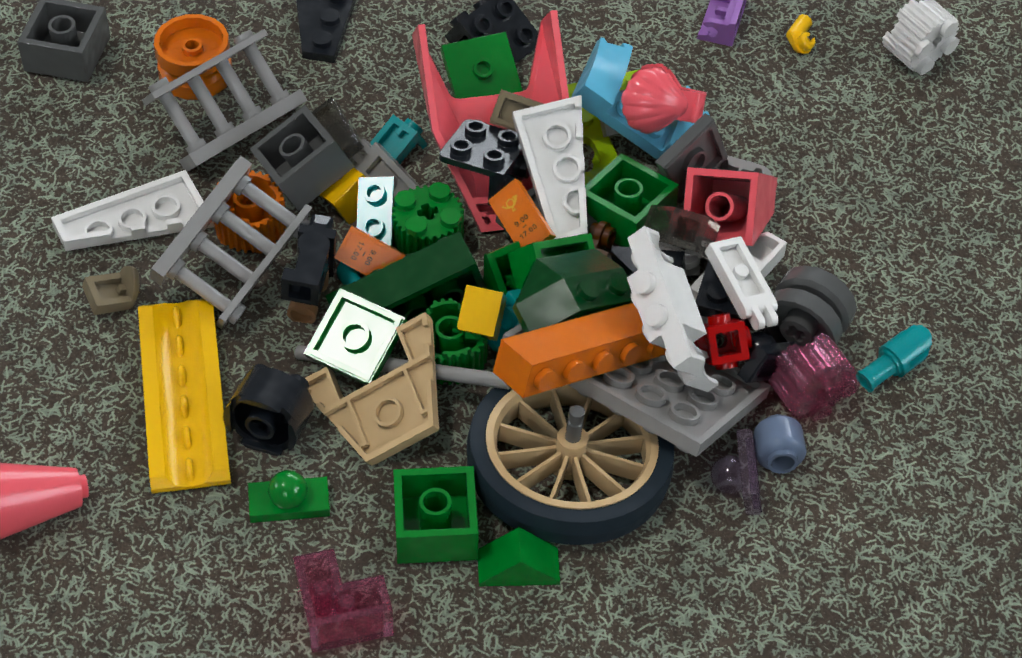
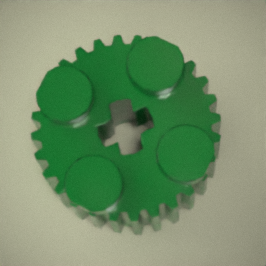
[392,182,464,255]
[421,298,488,385]

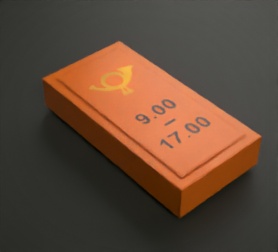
[488,178,556,247]
[334,225,406,276]

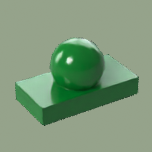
[248,470,330,523]

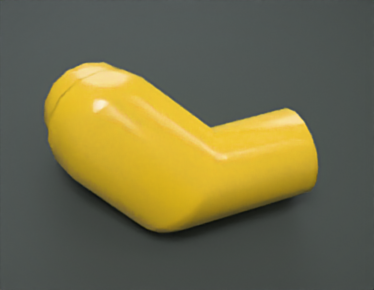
[786,14,816,54]

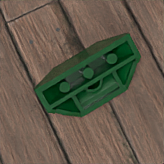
[512,249,633,333]

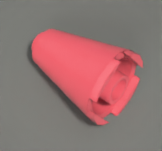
[0,463,89,540]

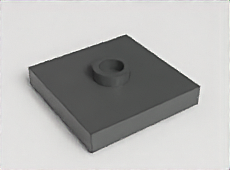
[655,113,728,203]

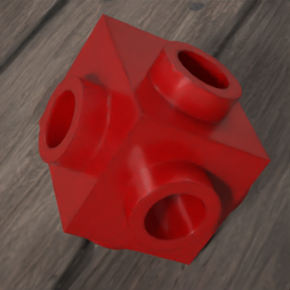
[694,313,752,370]

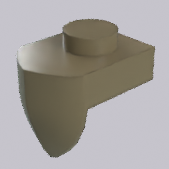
[82,266,140,315]

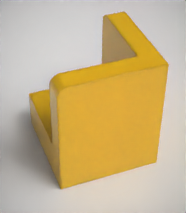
[319,168,365,225]
[457,285,507,341]

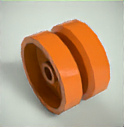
[154,14,232,100]

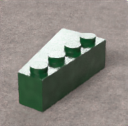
[325,231,486,321]

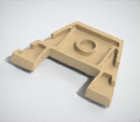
[305,312,439,466]

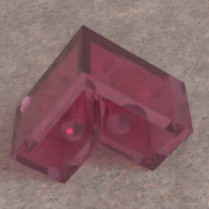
[293,548,394,653]

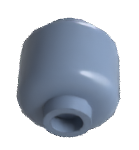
[753,414,807,473]

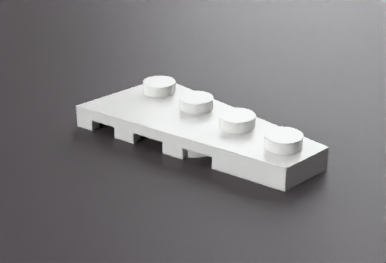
[512,95,588,239]
[51,170,214,251]

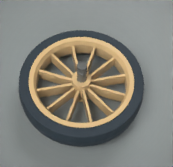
[467,385,674,545]

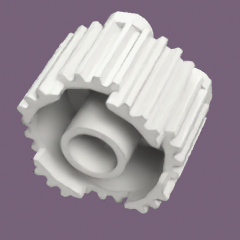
[882,0,959,75]

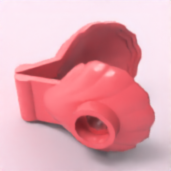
[621,63,707,134]

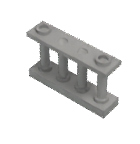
[142,29,308,172]
[149,155,312,329]

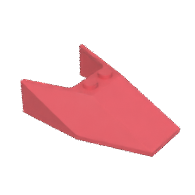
[412,10,569,233]

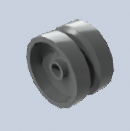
[763,265,857,362]

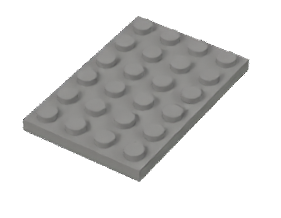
[502,324,771,457]

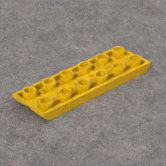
[138,299,231,494]

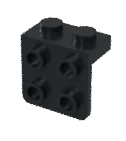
[445,0,538,64]
[439,119,530,206]

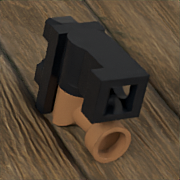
[281,214,337,324]

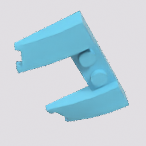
[571,37,710,159]

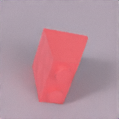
[681,167,778,246]

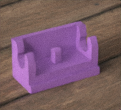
[697,0,747,47]

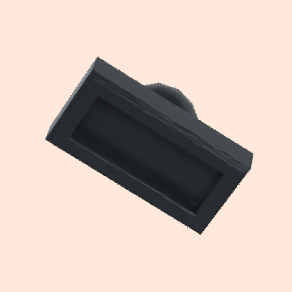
[737,331,806,383]

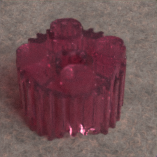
[769,333,860,422]

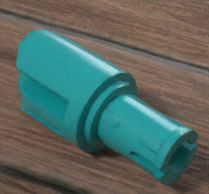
[855,325,932,393]

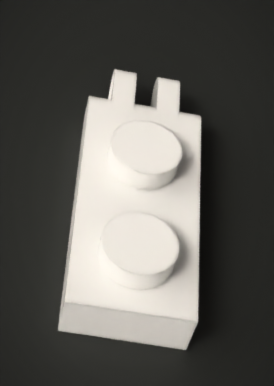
[705,236,778,330]

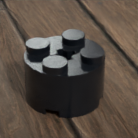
[223,364,314,456]

